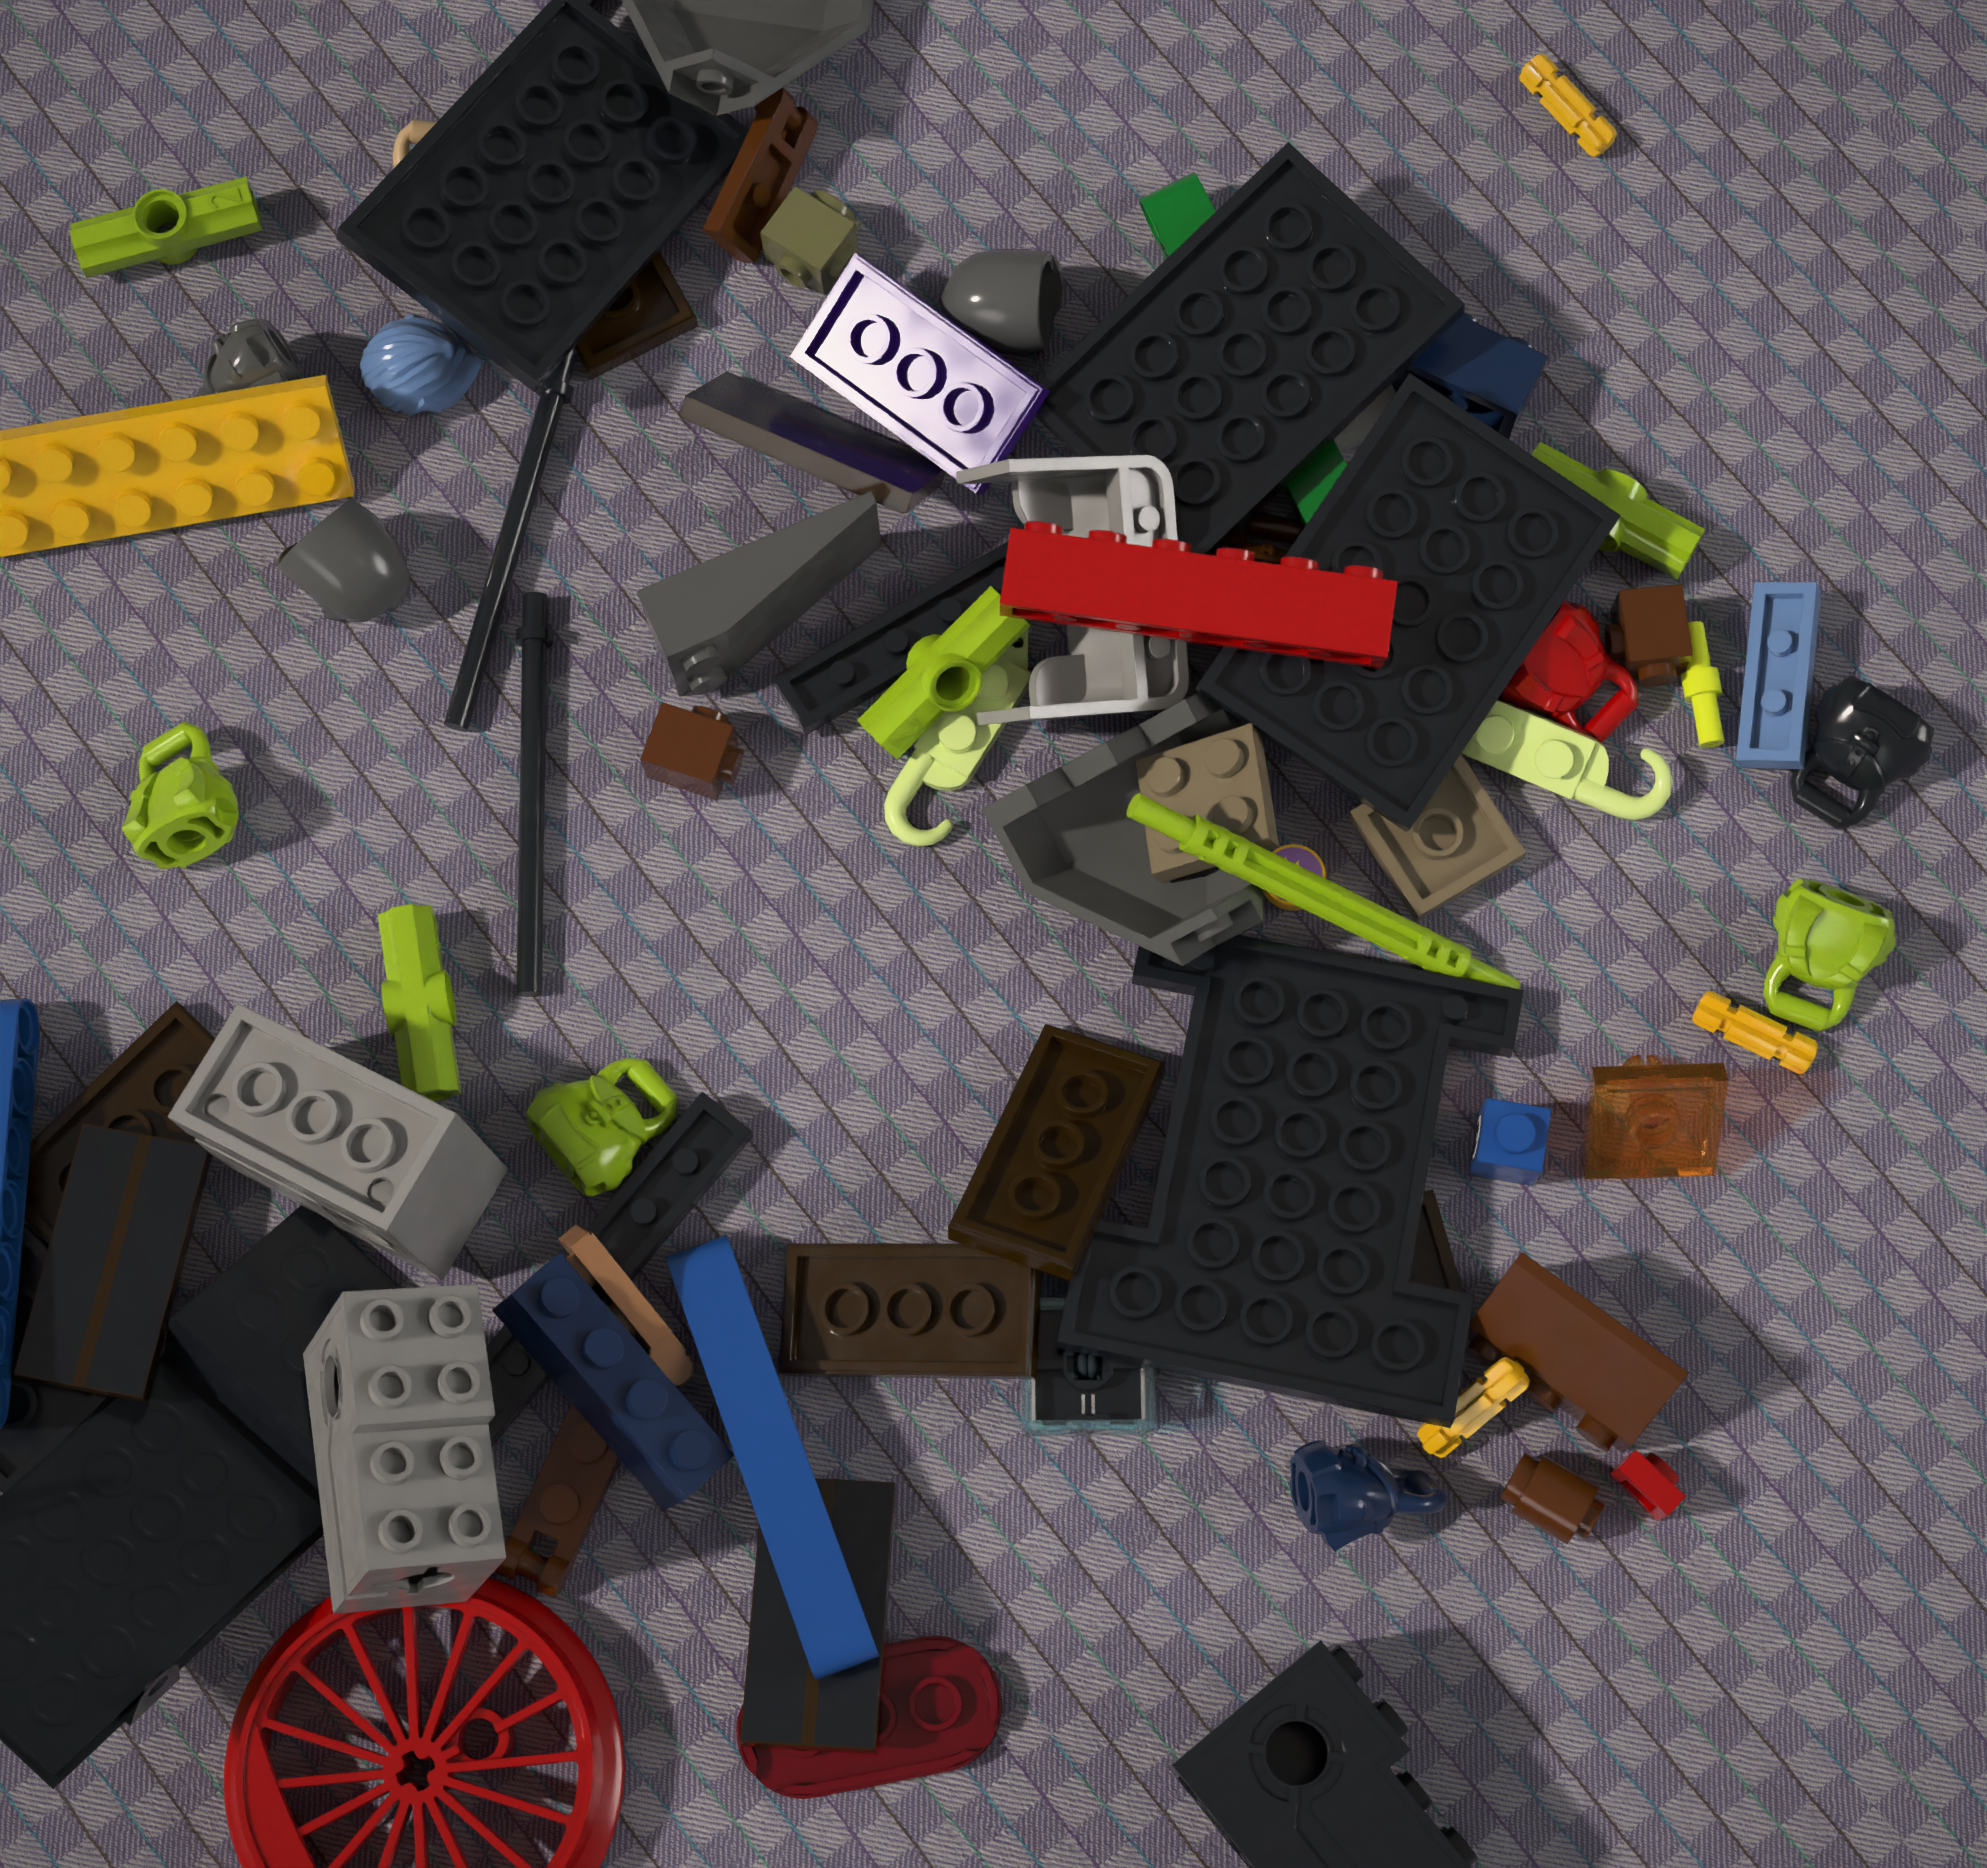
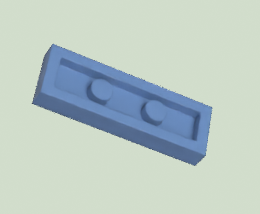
[1736,582,1822,769]

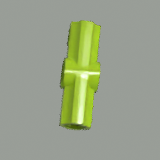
[69,176,263,278]
[1531,442,1706,580]
[857,586,1031,759]
[377,904,462,1102]

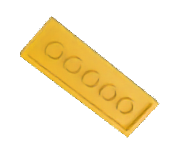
[0,375,355,557]

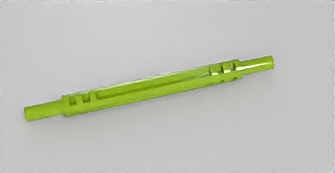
[1126,793,1520,989]

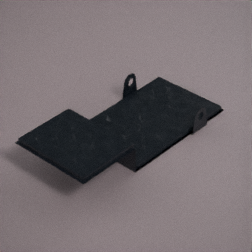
[0,1205,402,1789]

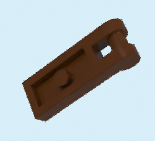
[702,87,818,263]
[495,1403,621,1598]

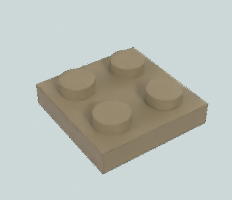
[1136,723,1279,883]
[1348,754,1526,922]

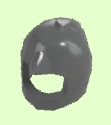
[940,249,1065,354]
[274,499,411,623]

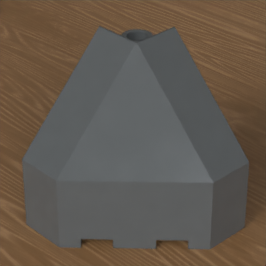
[621,0,873,116]
[982,691,1263,966]

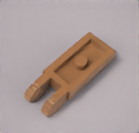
[558,1224,695,1387]

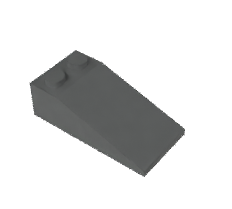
[637,491,882,697]

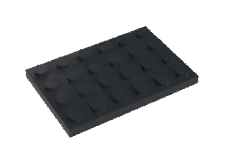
[336,0,749,392]
[1035,142,1465,555]
[1195,373,1621,832]

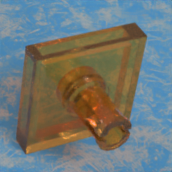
[1581,1055,1728,1180]

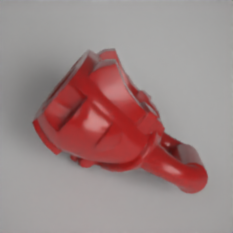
[1500,600,1638,743]

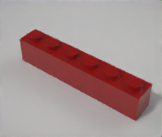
[1000,521,1398,668]

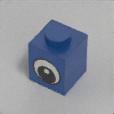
[1468,1097,1551,1186]

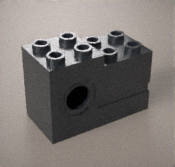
[1168,1640,1478,1868]

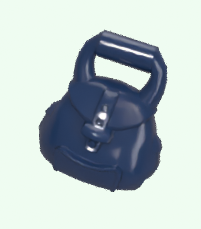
[1289,1440,1447,1551]

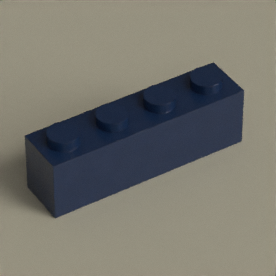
[1392,313,1548,439]
[492,1252,734,1510]

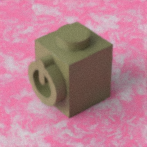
[760,186,861,295]

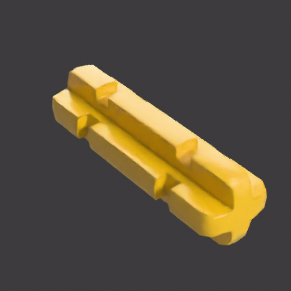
[1519,53,1617,157]
[1692,991,1819,1074]
[1417,1357,1530,1458]

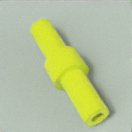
[1681,621,1725,748]

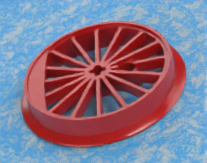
[224,1577,625,1868]

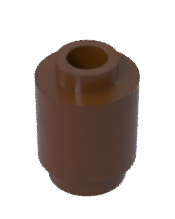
[1500,1452,1605,1544]

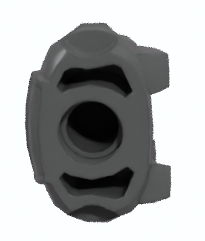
[194,318,303,397]

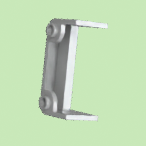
[956,455,1189,725]

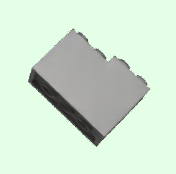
[168,1003,508,1281]
[303,1284,506,1614]

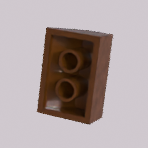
[1467,1252,1689,1452]

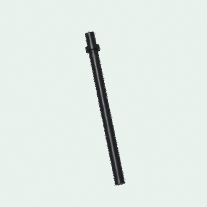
[443,350,578,732]
[516,592,553,997]

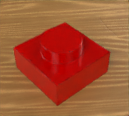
[1609,1450,1686,1521]

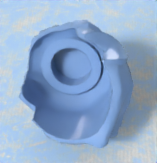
[359,314,482,417]

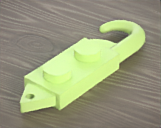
[884,629,1031,847]
[1461,698,1673,821]

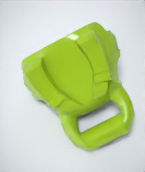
[121,721,239,869]
[1763,878,1896,1032]
[526,1058,679,1196]

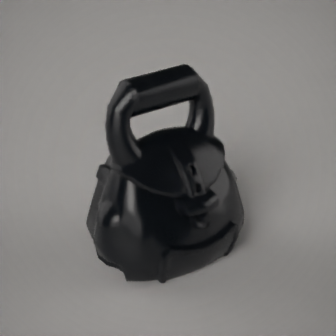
[1790,676,1934,829]

